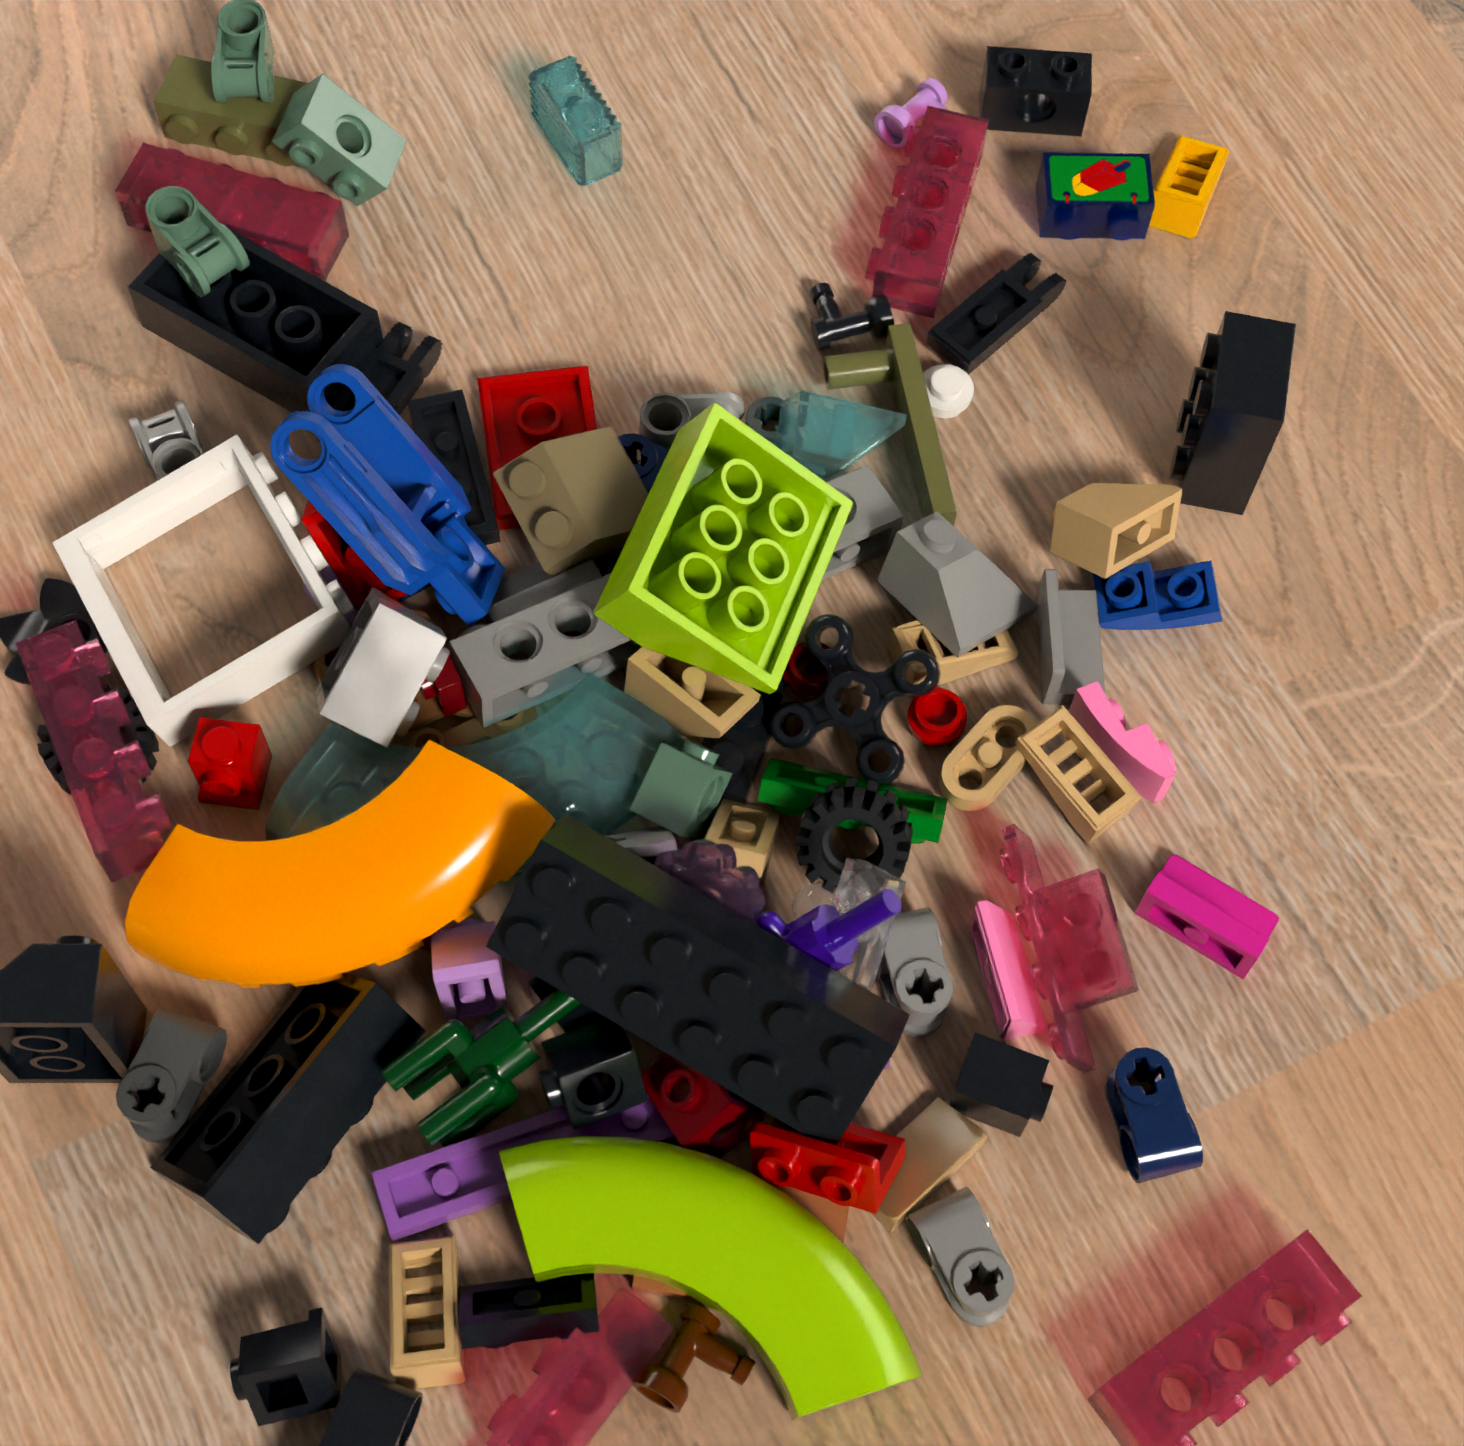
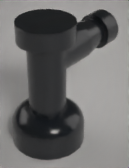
[810,283,894,351]

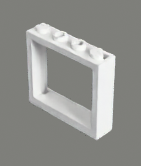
[52,435,355,747]

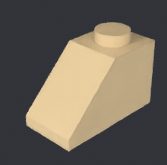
[1050,483,1183,579]
[623,647,760,738]

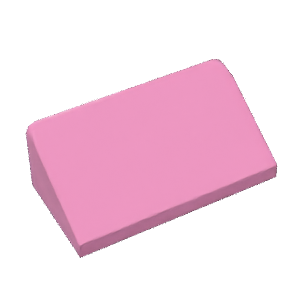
[968,900,1046,1040]

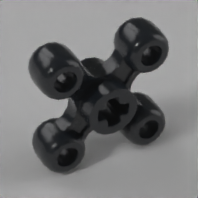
[769,614,941,785]

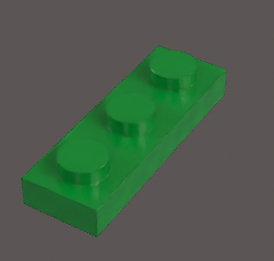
[757,758,948,844]

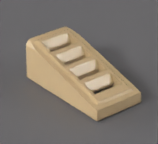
[887,620,1019,686]
[1015,705,1142,844]
[389,1235,466,1390]

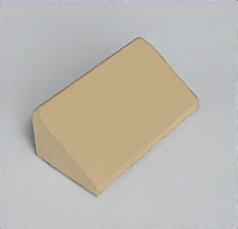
[870,1097,988,1234]

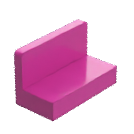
[1135,855,1279,979]

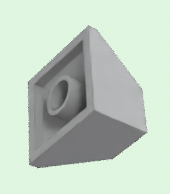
[877,511,1038,657]

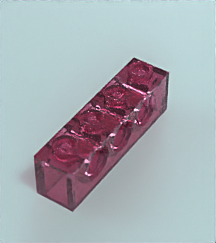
[865,106,989,318]
[1087,1229,1362,1446]

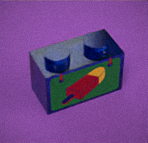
[1036,152,1155,241]

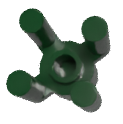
[381,989,581,1147]

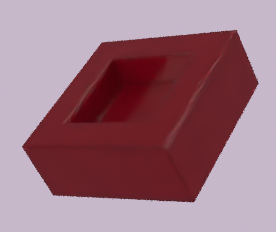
[420,644,467,717]

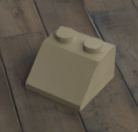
[493,426,649,577]

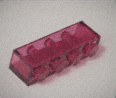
[115,142,349,281]

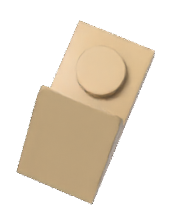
[699,798,782,899]

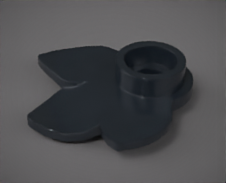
[0,578,108,685]

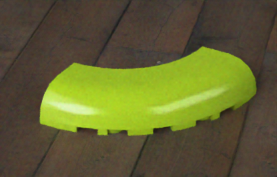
[499,1136,923,1420]

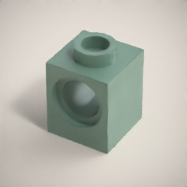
[629,739,733,839]

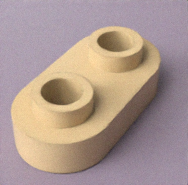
[939,705,1037,811]

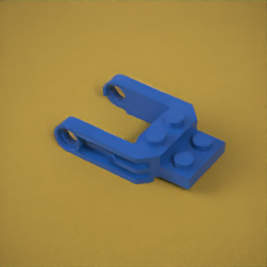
[270,364,506,627]

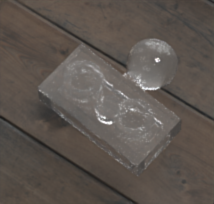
[792,858,906,992]

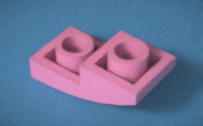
[1069,681,1176,803]

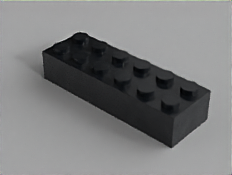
[486,814,910,1146]

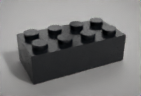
[128,228,383,412]

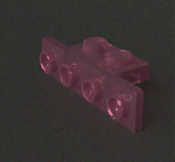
[1000,824,1139,1073]
[486,1288,673,1446]

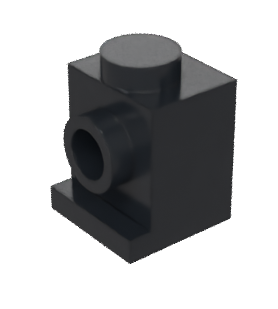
[230,1307,341,1427]

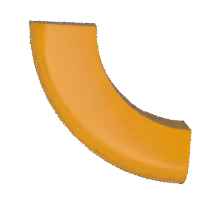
[125,740,556,988]

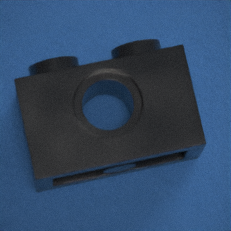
[979,46,1092,137]

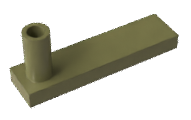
[823,323,957,526]

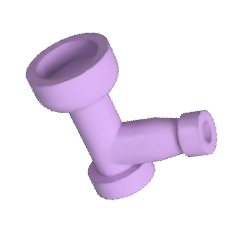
[874,78,969,149]

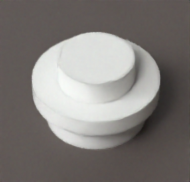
[923,364,974,418]

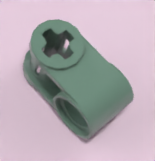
[211,0,275,103]
[145,186,250,297]

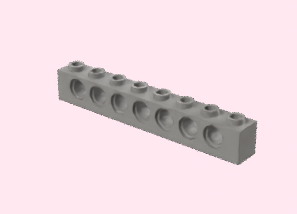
[449,465,904,728]

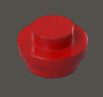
[907,688,967,747]

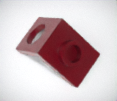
[641,1053,764,1158]

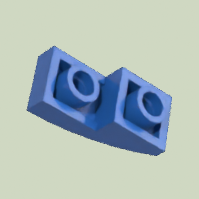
[1093,560,1223,630]

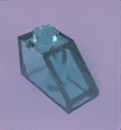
[775,391,907,480]

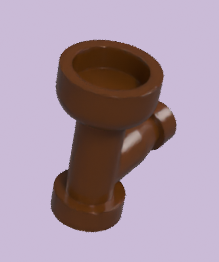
[632,1302,756,1413]

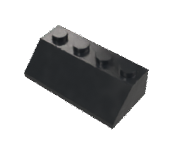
[150,973,426,1245]

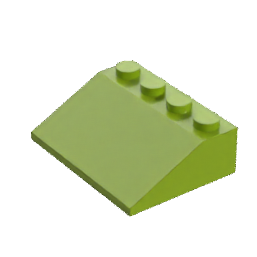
[592,402,854,694]

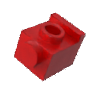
[188,717,272,810]

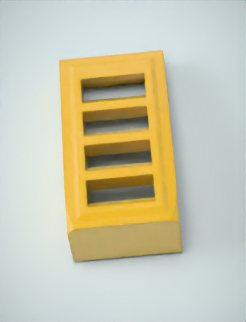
[1146,136,1230,238]

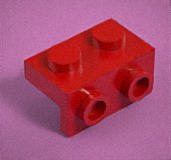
[750,1118,906,1214]

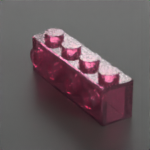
[15,620,172,882]

